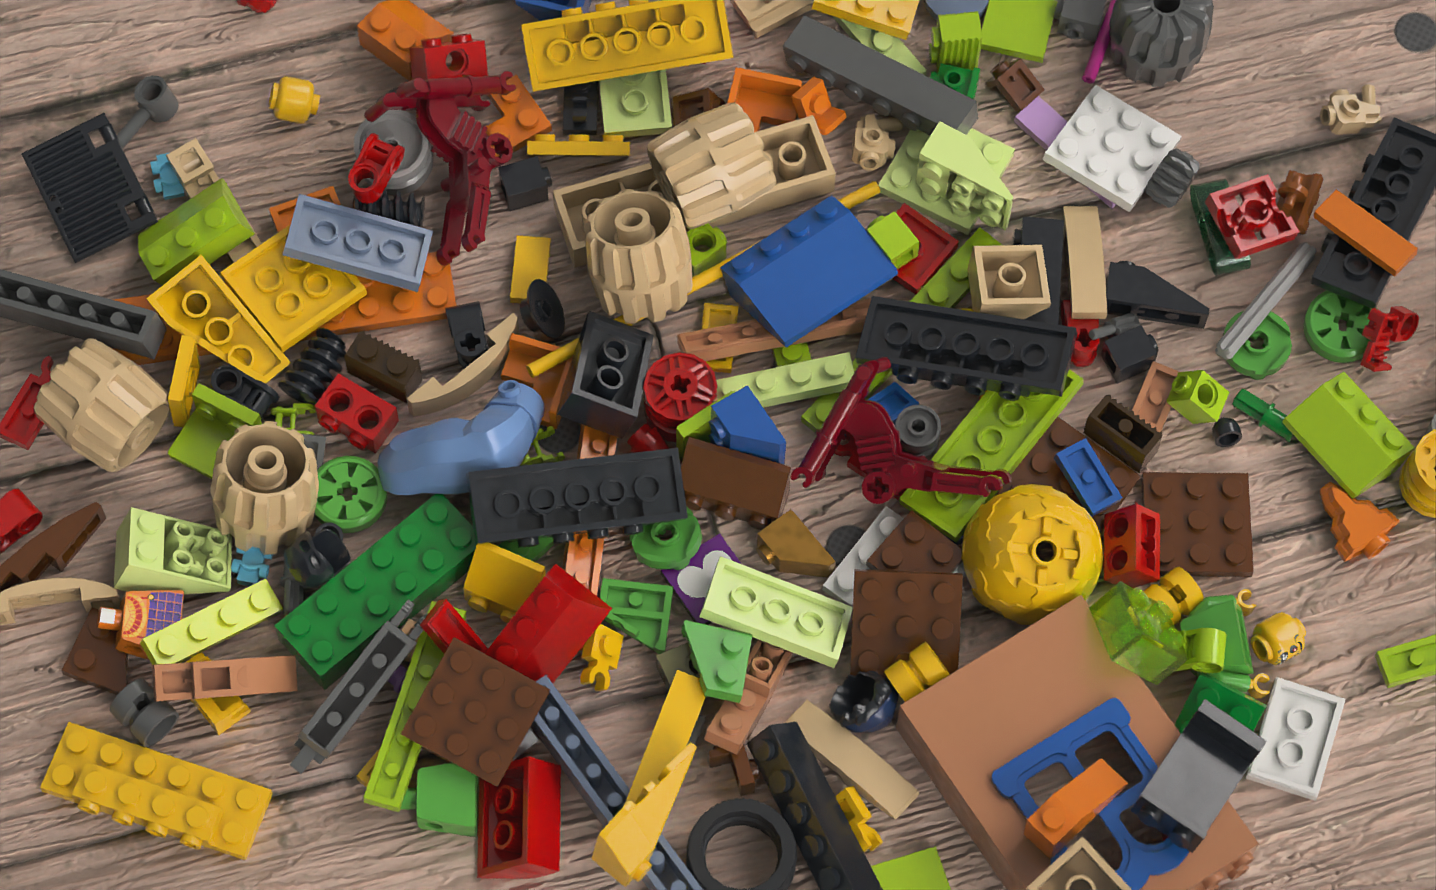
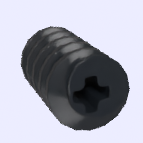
[352,190,425,227]
[278,328,346,405]

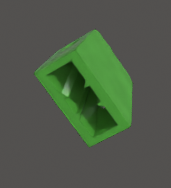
[400,763,478,837]

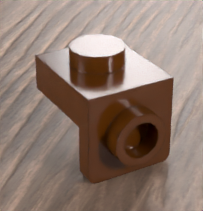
[708,744,760,796]

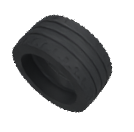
[686,798,797,890]

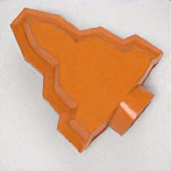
[1320,482,1400,562]

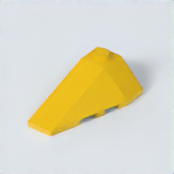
[146,255,291,384]
[591,742,697,887]

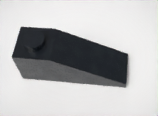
[1106,261,1210,329]

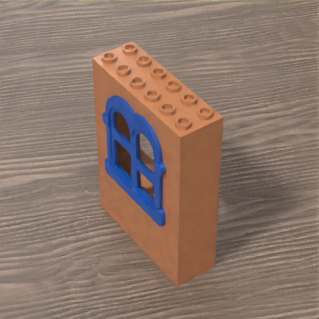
[896,595,1259,890]

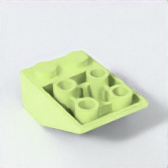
[916,121,1013,231]
[114,507,232,594]

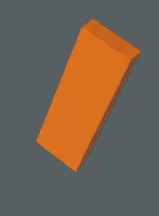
[1313,189,1418,277]

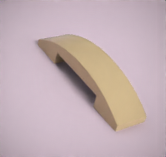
[166,138,262,264]
[407,313,519,417]
[0,578,121,625]

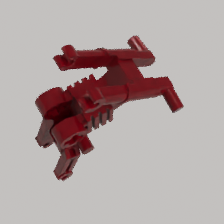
[364,71,516,267]
[791,357,1012,504]

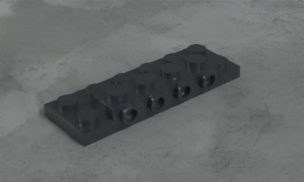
[1311,117,1436,308]
[855,296,1077,401]
[466,448,688,548]

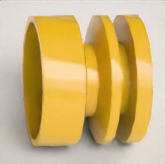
[1399,429,1436,518]

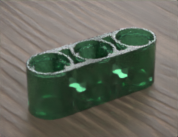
[1190,179,1251,276]

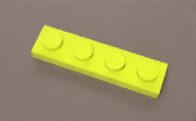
[140,578,283,665]

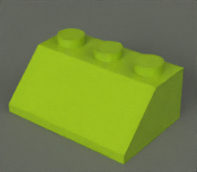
[138,178,255,286]
[1282,372,1415,499]

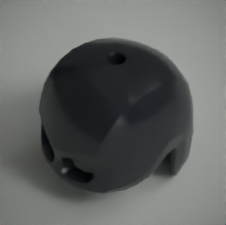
[284,529,351,588]

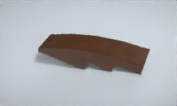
[0,502,106,592]

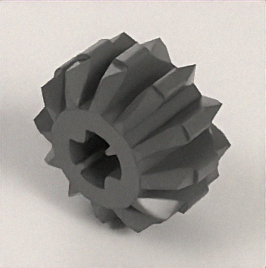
[1146,148,1200,208]

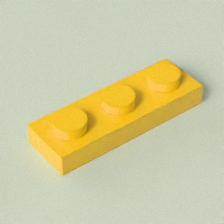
[527,134,630,156]

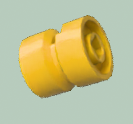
[1136,567,1204,633]
[884,641,950,702]

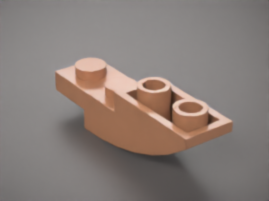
[704,639,793,755]
[152,655,298,702]

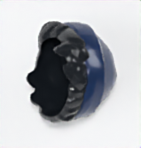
[829,671,899,733]

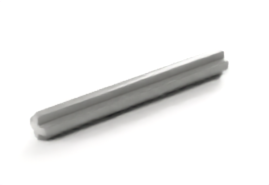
[1215,242,1316,360]

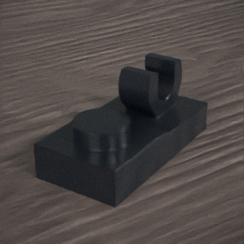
[563,81,598,136]

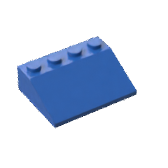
[720,195,898,347]

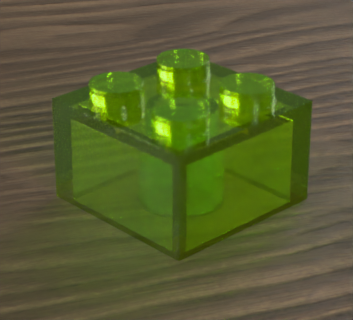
[1089,581,1189,685]

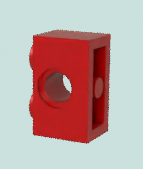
[409,34,488,80]

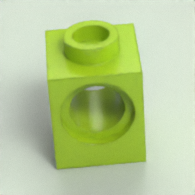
[867,211,919,270]
[686,223,727,277]
[1166,370,1229,424]

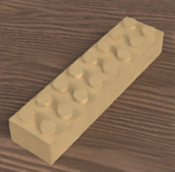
[553,115,836,268]

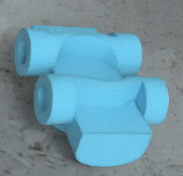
[150,153,185,200]
[231,547,274,586]

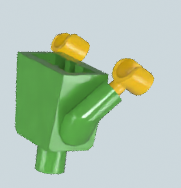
[1180,589,1270,699]

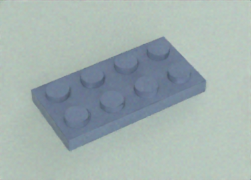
[283,194,433,292]

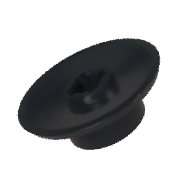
[520,279,565,338]

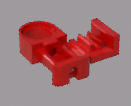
[1360,306,1419,372]

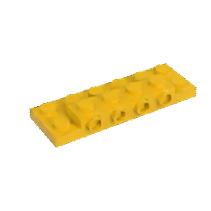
[521,0,734,92]
[40,722,273,860]

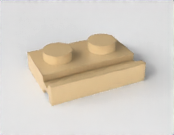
[731,0,813,39]

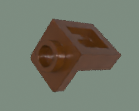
[985,58,1045,112]
[672,88,725,127]

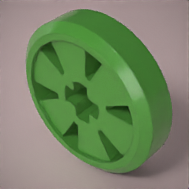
[1303,290,1377,363]
[314,456,387,533]

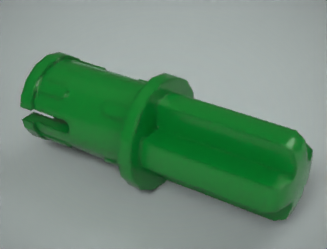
[1232,389,1294,442]

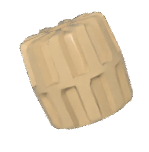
[647,103,776,229]
[584,189,693,324]
[34,338,170,473]
[211,421,319,555]

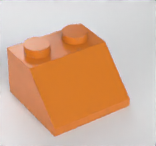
[357,0,454,81]

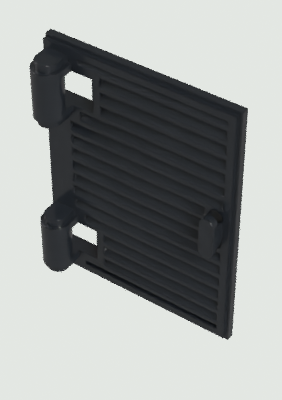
[21,113,158,263]

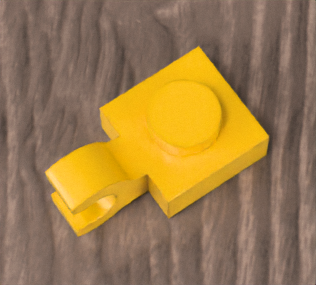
[835,786,883,852]

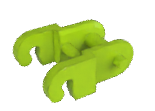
[271,403,316,435]
[520,426,565,466]

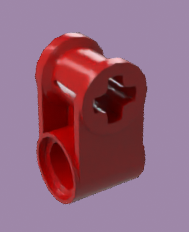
[348,133,405,204]
[1061,300,1100,367]
[0,489,43,554]

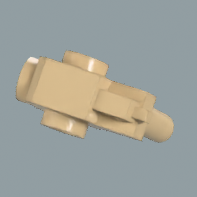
[1320,85,1382,135]
[852,114,903,171]

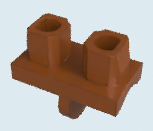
[1277,170,1324,235]

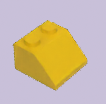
[463,543,546,624]

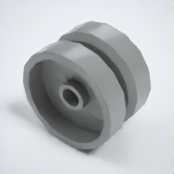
[354,110,433,195]

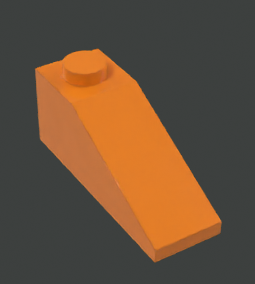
[1024,758,1128,860]

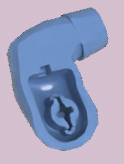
[377,380,545,495]

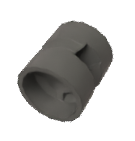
[895,405,941,460]
[109,678,179,747]

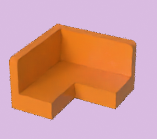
[727,67,802,132]
[501,333,573,429]

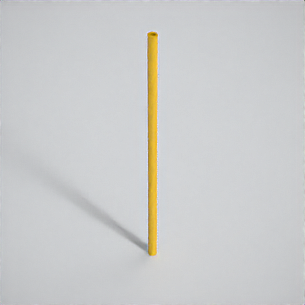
[526,181,880,378]

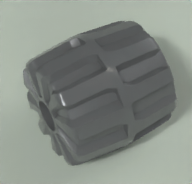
[1109,0,1214,87]

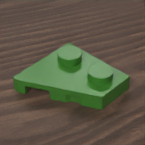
[600,578,673,654]
[681,620,752,703]

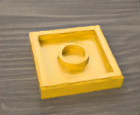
[168,335,201,427]

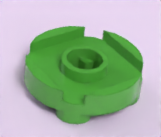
[1223,311,1292,380]
[630,506,702,570]

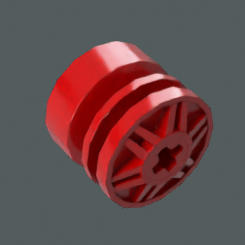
[643,352,718,442]

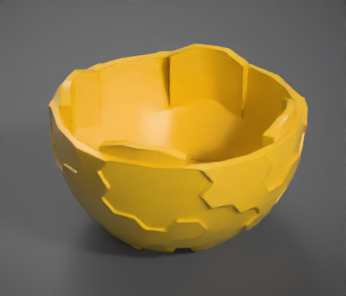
[961,484,1103,625]

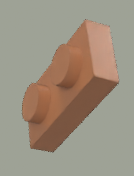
[1132,361,1179,432]

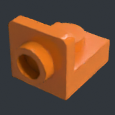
[791,77,847,135]

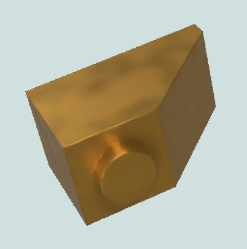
[756,509,836,578]

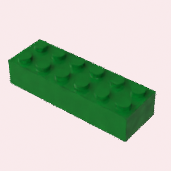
[274,494,477,690]

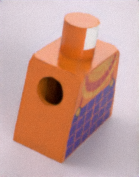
[97,590,184,660]

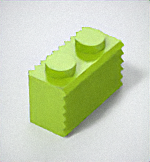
[929,11,982,72]

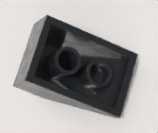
[557,311,654,439]

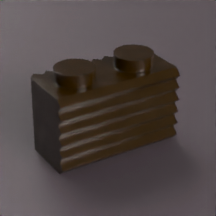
[344,331,423,404]
[1083,395,1163,473]

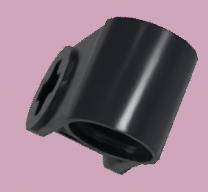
[445,301,488,369]
[211,365,280,423]

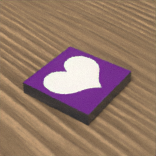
[661,533,741,625]

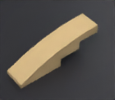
[1063,206,1107,319]
[784,700,919,820]

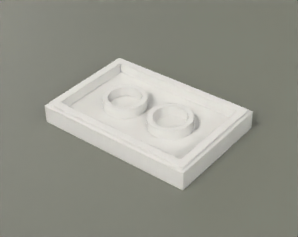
[1246,677,1346,801]

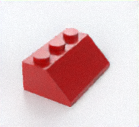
[484,564,612,683]
[477,756,561,879]

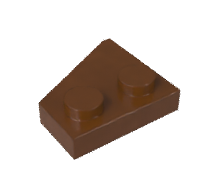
[61,607,128,695]

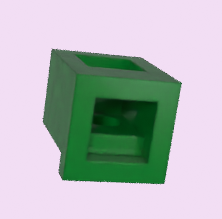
[930,63,980,100]

